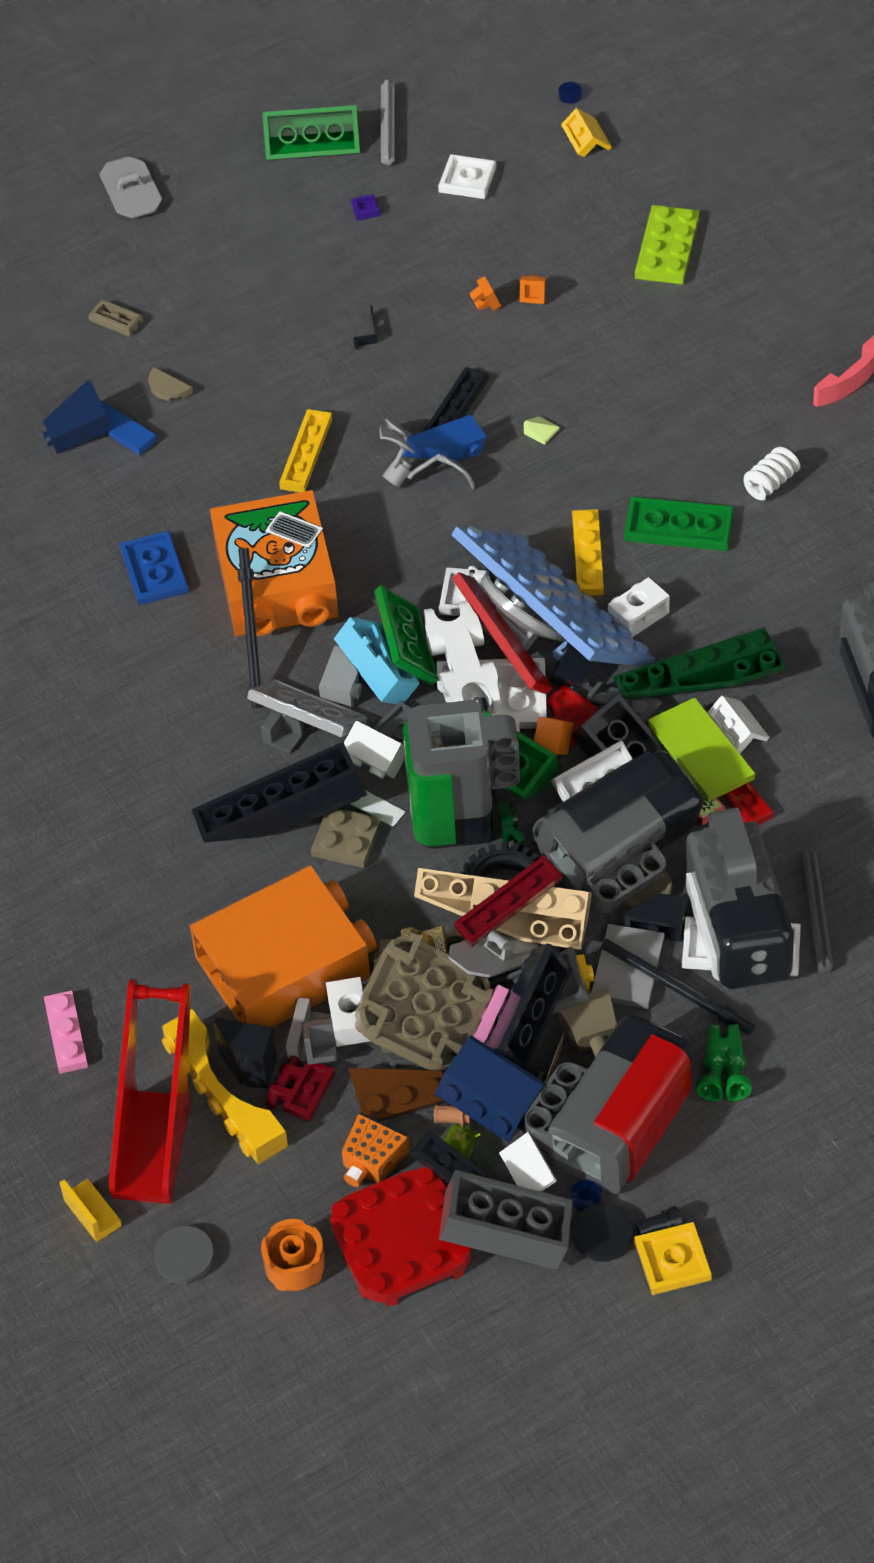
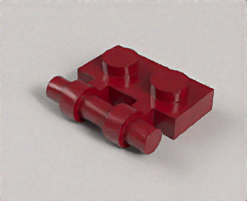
[265,1056,335,1122]

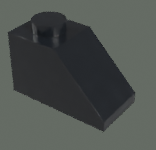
[625,893,688,942]

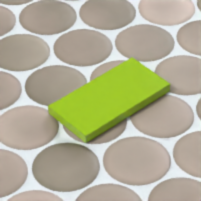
[648,698,755,802]

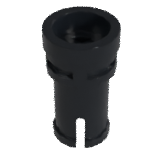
[635,1206,683,1235]

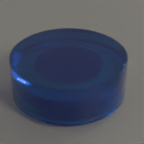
[558,82,582,104]
[571,1180,601,1211]

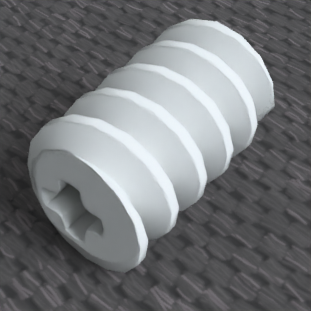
[743,447,800,501]

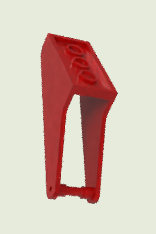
[109,979,191,1204]

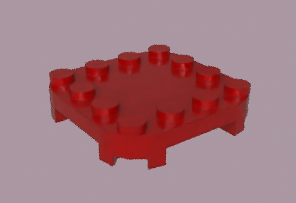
[330,1167,473,1307]

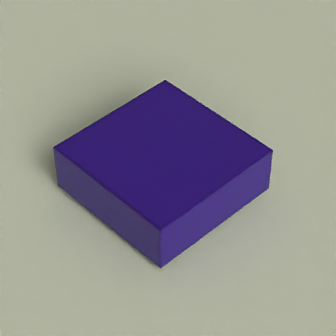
[351,194,380,221]

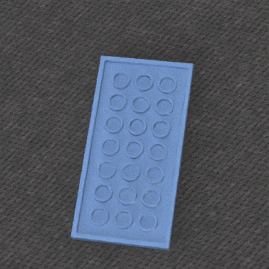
[452,526,655,667]

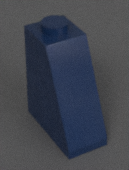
[43,380,113,454]

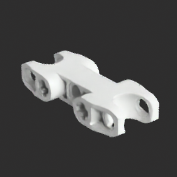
[424,601,501,710]

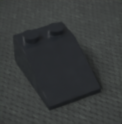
[571,693,671,759]

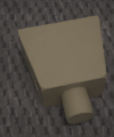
[556,988,617,1057]

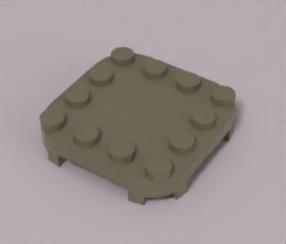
[355,933,493,1073]

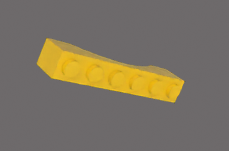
[162,1009,288,1164]

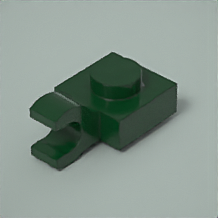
[497,800,524,849]

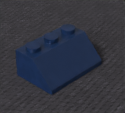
[435,1035,546,1142]

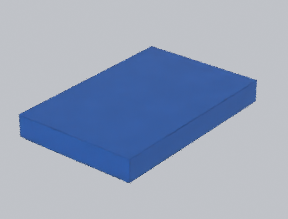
[119,531,189,605]

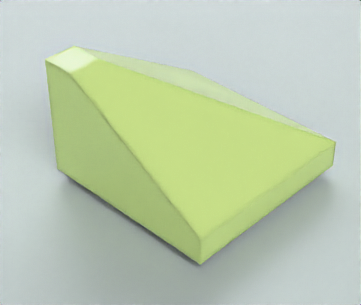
[524,416,560,445]

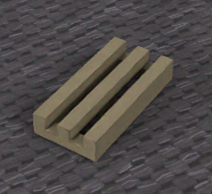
[88,299,143,337]

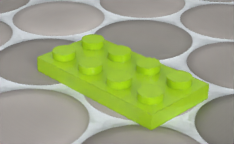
[635,205,699,285]

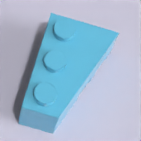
[334,617,419,704]

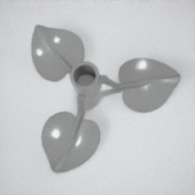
[379,418,475,489]

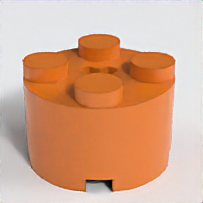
[261,1219,325,1291]

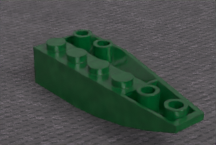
[613,627,786,699]

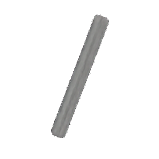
[381,80,395,166]

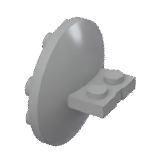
[481,570,567,651]

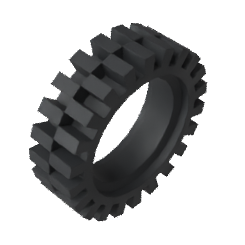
[461,842,539,877]

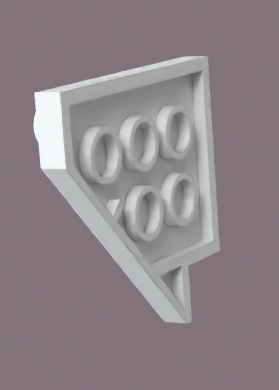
[437,658,547,732]

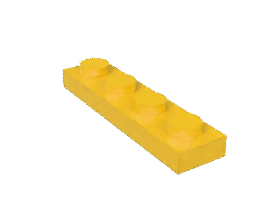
[279,409,332,492]
[572,509,604,596]

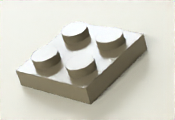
[311,808,382,868]

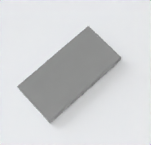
[247,679,368,737]

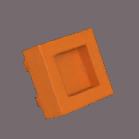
[520,274,546,304]
[470,276,502,311]

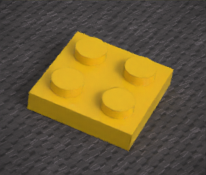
[635,1222,712,1295]

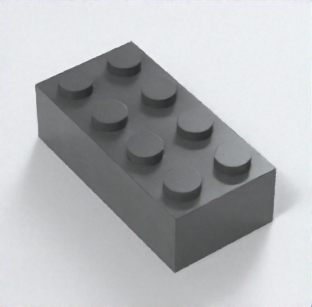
[439,1170,573,1270]

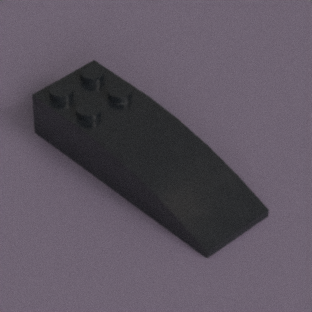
[191,742,367,843]

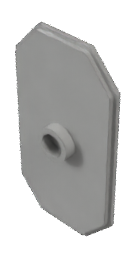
[99,156,162,219]
[448,930,539,977]

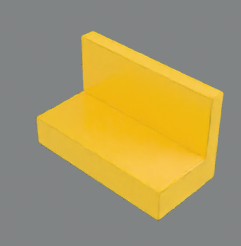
[561,108,612,157]
[59,1179,122,1242]

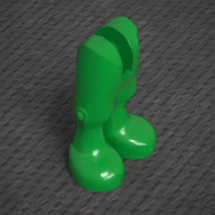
[696,1024,752,1102]

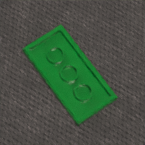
[624,496,734,551]
[374,585,438,686]

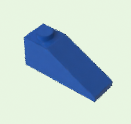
[403,415,487,460]

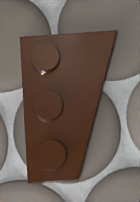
[348,1068,446,1121]

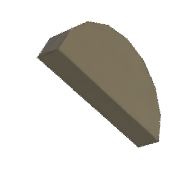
[148,367,193,401]

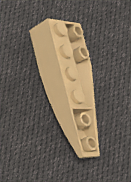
[414,868,592,950]

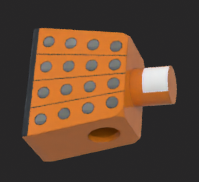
[342,1112,410,1187]

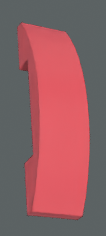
[813,336,874,407]

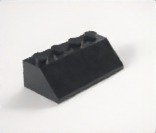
[486,943,572,1070]

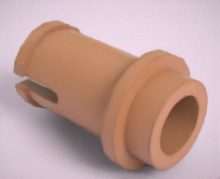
[434,1104,472,1127]

